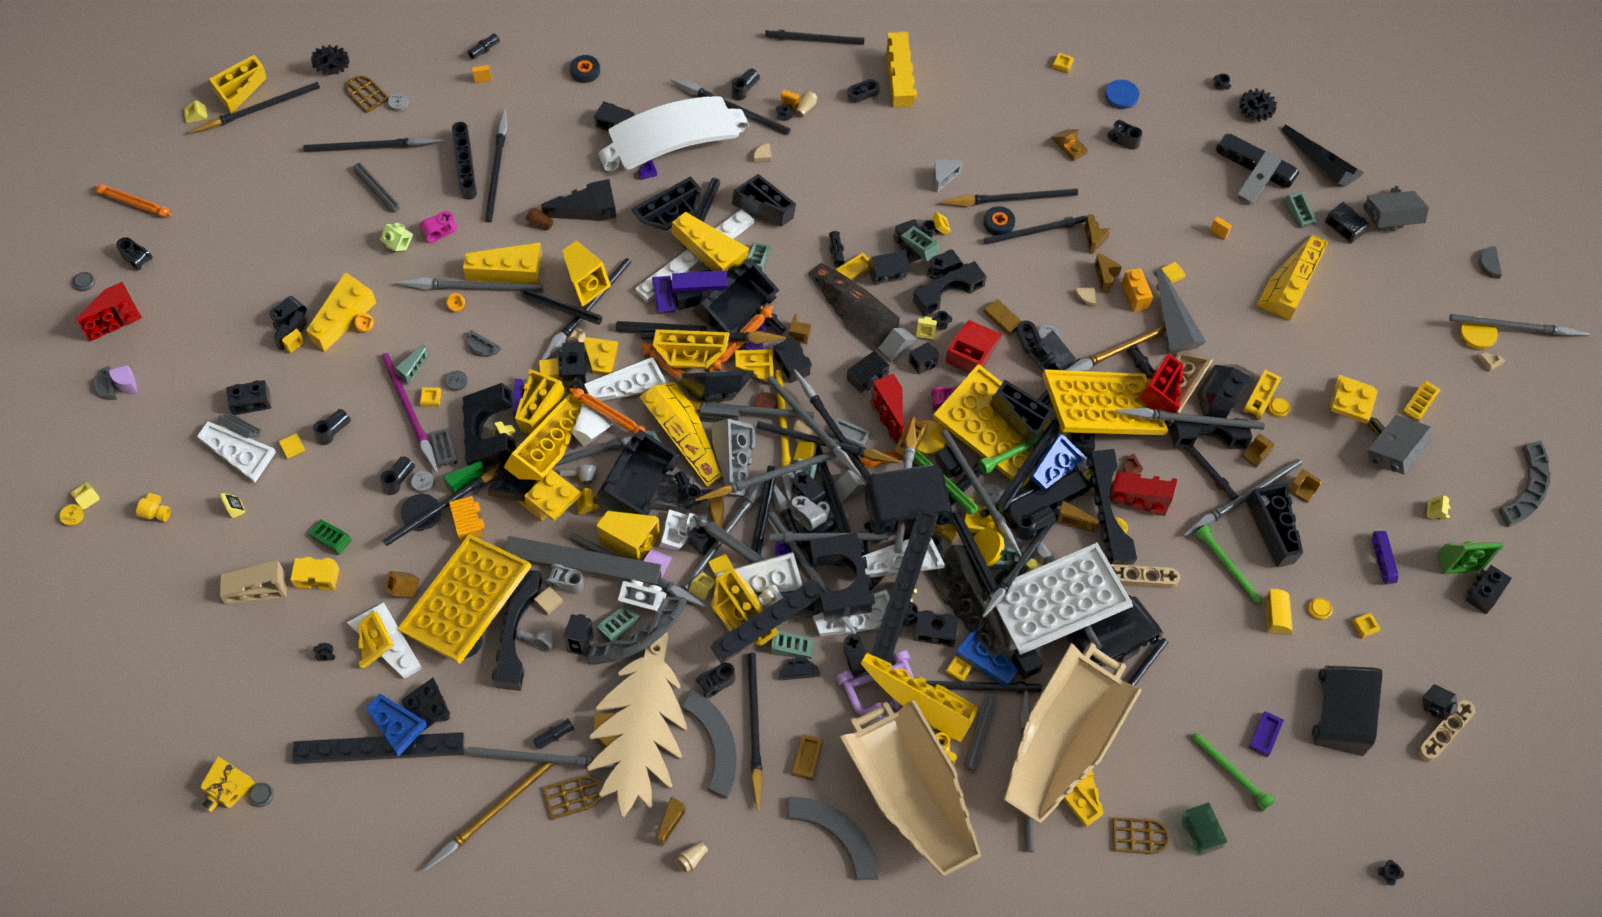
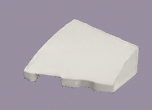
[572,403,613,447]
[658,510,696,550]

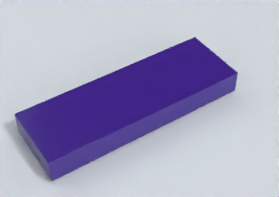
[672,270,728,292]

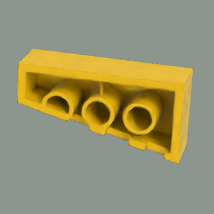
[886,32,917,107]
[672,212,749,275]
[463,242,542,284]
[306,272,376,352]

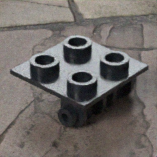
[1028,330,1076,371]
[401,678,451,732]

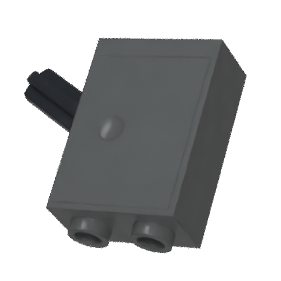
[1363,186,1429,232]
[1367,415,1432,475]

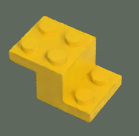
[1328,375,1378,424]
[516,469,581,522]

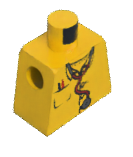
[201,756,255,812]

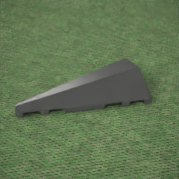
[1154,269,1206,353]

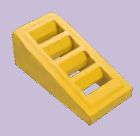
[1403,380,1440,422]

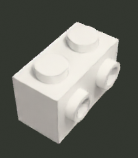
[618,579,666,612]

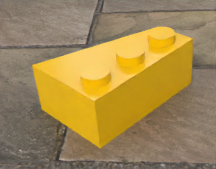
[209,55,267,113]
[515,369,566,434]

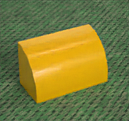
[1265,589,1293,635]

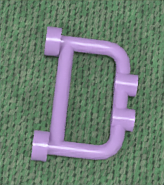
[836,651,914,719]

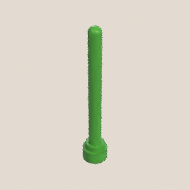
[978,431,1059,474]
[1195,525,1262,604]
[1193,733,1275,811]

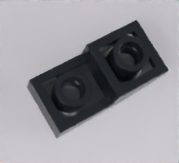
[274,311,307,350]

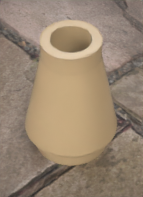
[795,91,817,117]
[676,842,708,873]

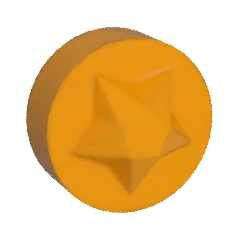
[446,293,465,312]
[354,313,374,333]

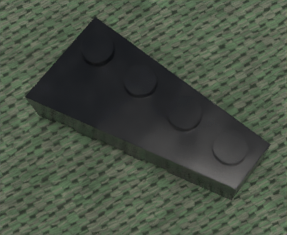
[1246,482,1303,567]

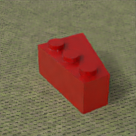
[1137,353,1184,421]

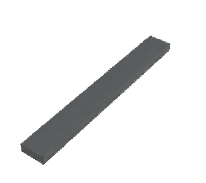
[505,536,662,584]

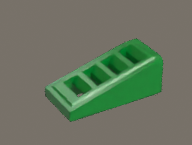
[443,461,486,494]
[308,519,352,555]

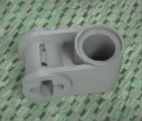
[792,496,827,531]
[544,563,585,594]

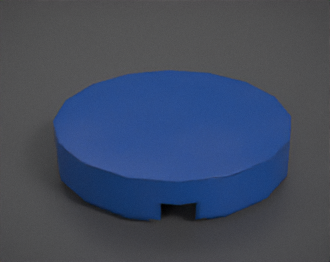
[1105,80,1140,109]

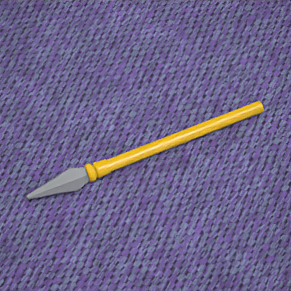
[775,370,794,502]

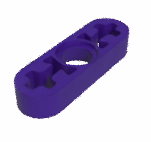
[1372,531,1398,584]

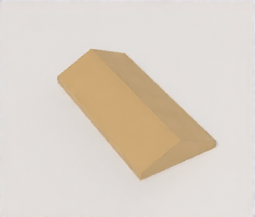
[1175,352,1213,413]

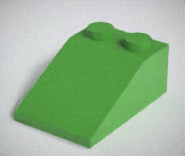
[1437,541,1504,575]

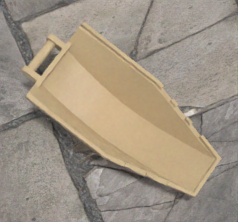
[1004,642,1141,823]
[839,700,981,877]

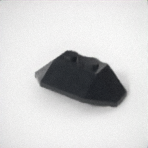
[631,176,701,231]
[1197,364,1254,418]
[677,370,754,402]

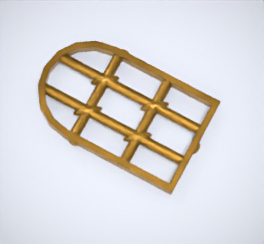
[346,76,389,113]
[543,776,601,820]
[1113,817,1169,854]

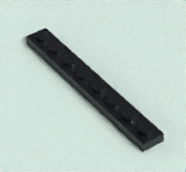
[871,508,939,663]
[292,732,464,764]

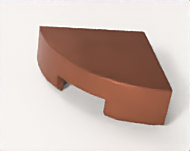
[1123,453,1143,474]

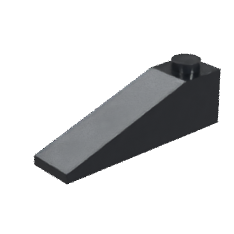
[541,179,616,221]

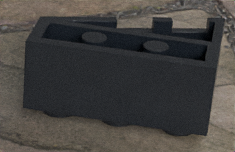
[731,174,796,227]

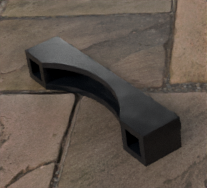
[1086,449,1137,565]
[492,570,543,691]
[710,579,823,663]

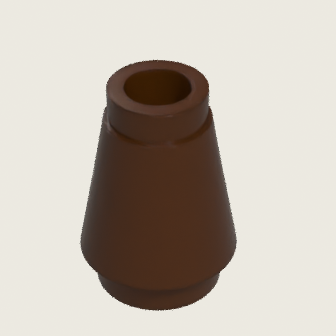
[526,208,554,230]

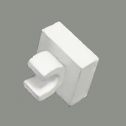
[758,585,783,608]

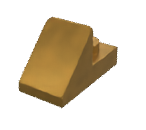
[1052,129,1088,161]
[1084,214,1111,254]
[1094,253,1122,293]

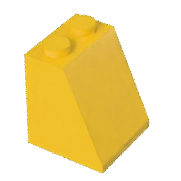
[562,240,611,307]
[596,511,660,561]

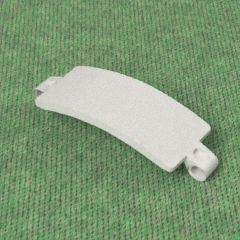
[599,97,749,171]

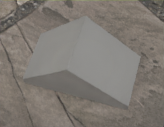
[934,160,962,192]
[878,328,918,362]
[835,470,866,504]

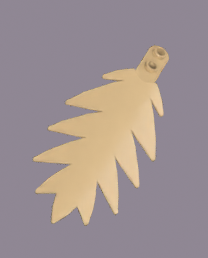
[587,632,687,818]

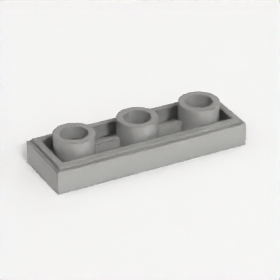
[1238,150,1282,204]

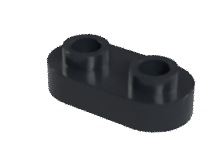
[847,79,879,102]
[1017,321,1041,354]

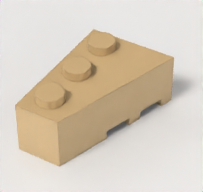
[220,560,287,605]

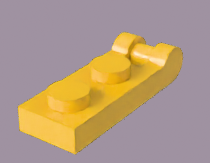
[1243,370,1282,419]

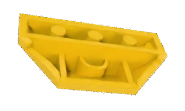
[653,330,729,369]
[713,567,778,646]

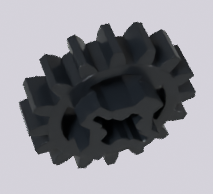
[311,44,349,75]
[1239,88,1277,122]

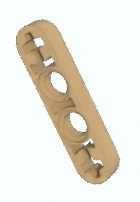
[1110,564,1181,588]
[1418,700,1475,762]

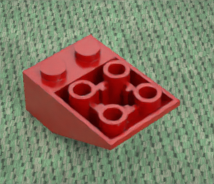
[75,281,142,342]
[945,320,1002,373]
[870,373,903,444]

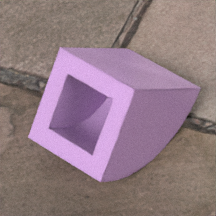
[109,365,138,394]
[644,549,672,578]

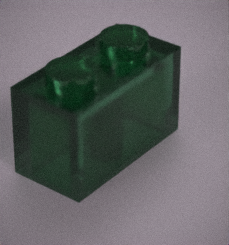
[1181,802,1228,856]

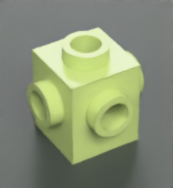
[380,223,413,251]

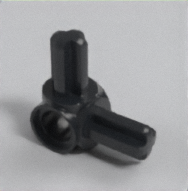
[674,471,713,509]

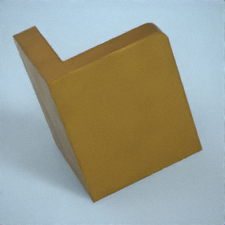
[789,314,811,344]
[1242,433,1275,468]
[1288,469,1322,503]
[385,571,419,598]

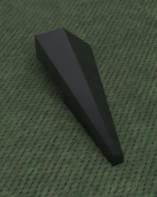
[1282,124,1364,187]

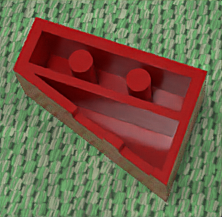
[1110,471,1178,516]

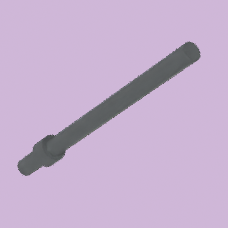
[769,531,888,543]

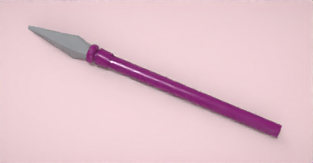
[381,353,438,472]

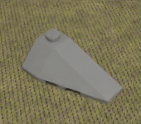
[712,419,756,497]

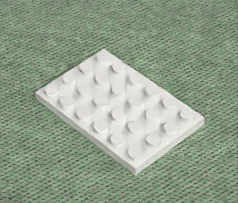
[989,543,1133,655]

